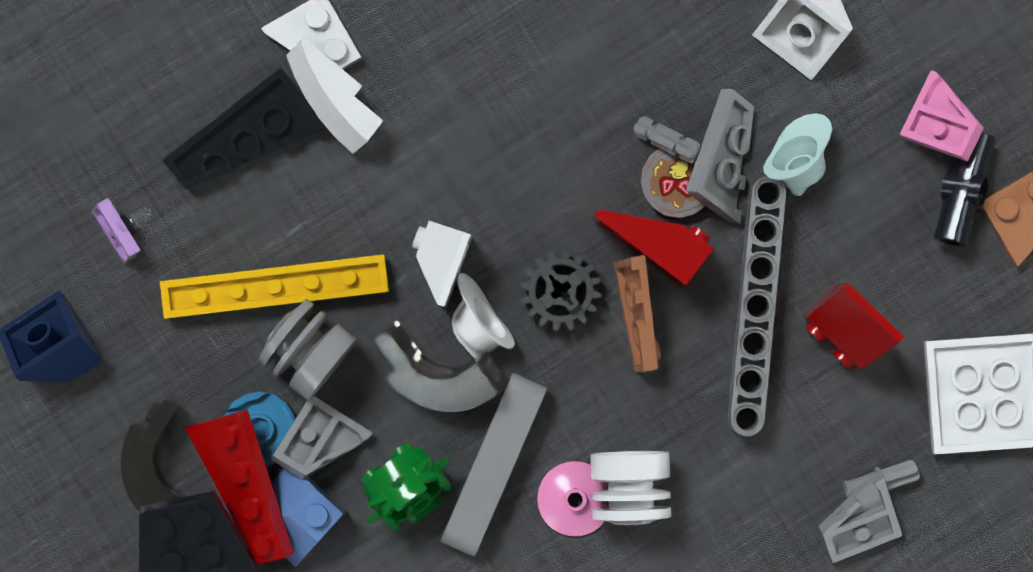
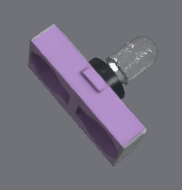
[91,198,153,264]

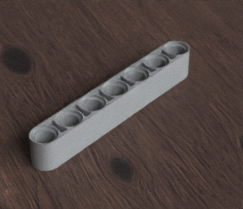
[727,176,786,436]

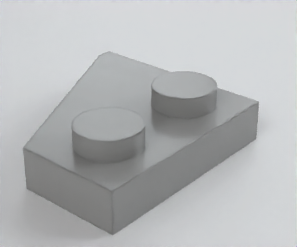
[271,396,372,479]

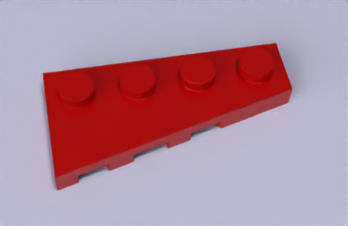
[185,409,294,564]

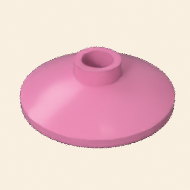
[537,461,609,536]

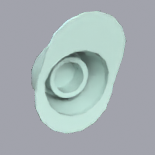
[763,113,832,196]

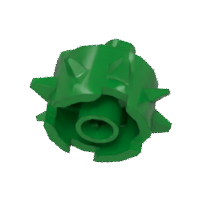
[361,443,451,531]

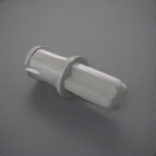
[843,460,920,498]

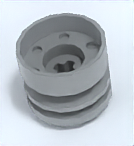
[258,299,357,401]

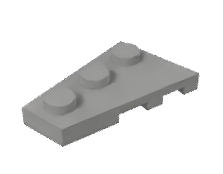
[686,89,754,224]

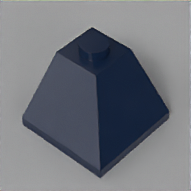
[0,290,102,382]

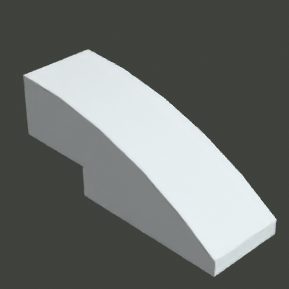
[286,37,383,154]

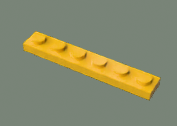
[160,254,389,319]

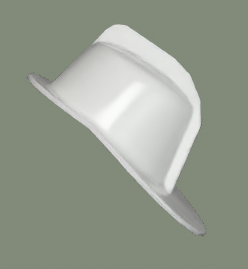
[452,273,515,359]

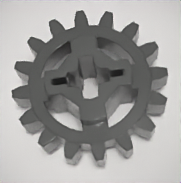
[520,250,602,331]

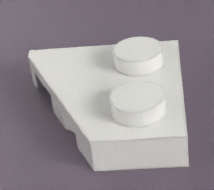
[262,0,362,69]

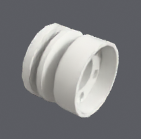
[590,451,671,525]

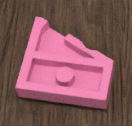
[900,70,984,162]

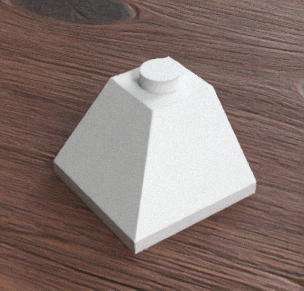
[752,0,853,80]
[412,221,472,308]

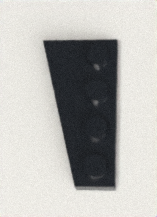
[162,67,326,190]

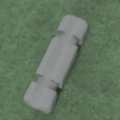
[633,116,701,163]

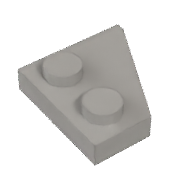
[818,471,903,563]

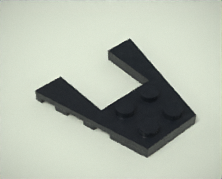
[139,490,260,572]

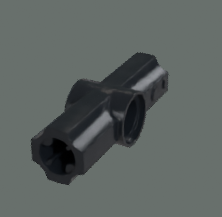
[934,132,996,247]

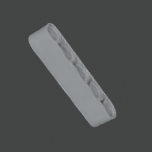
[440,373,547,557]

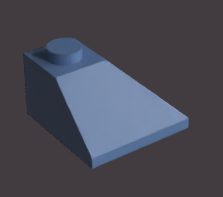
[271,468,346,567]

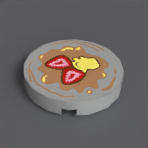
[640,148,705,218]

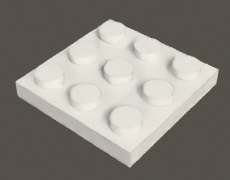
[924,333,1033,454]

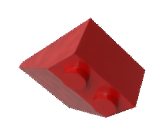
[592,209,714,287]
[803,283,904,370]

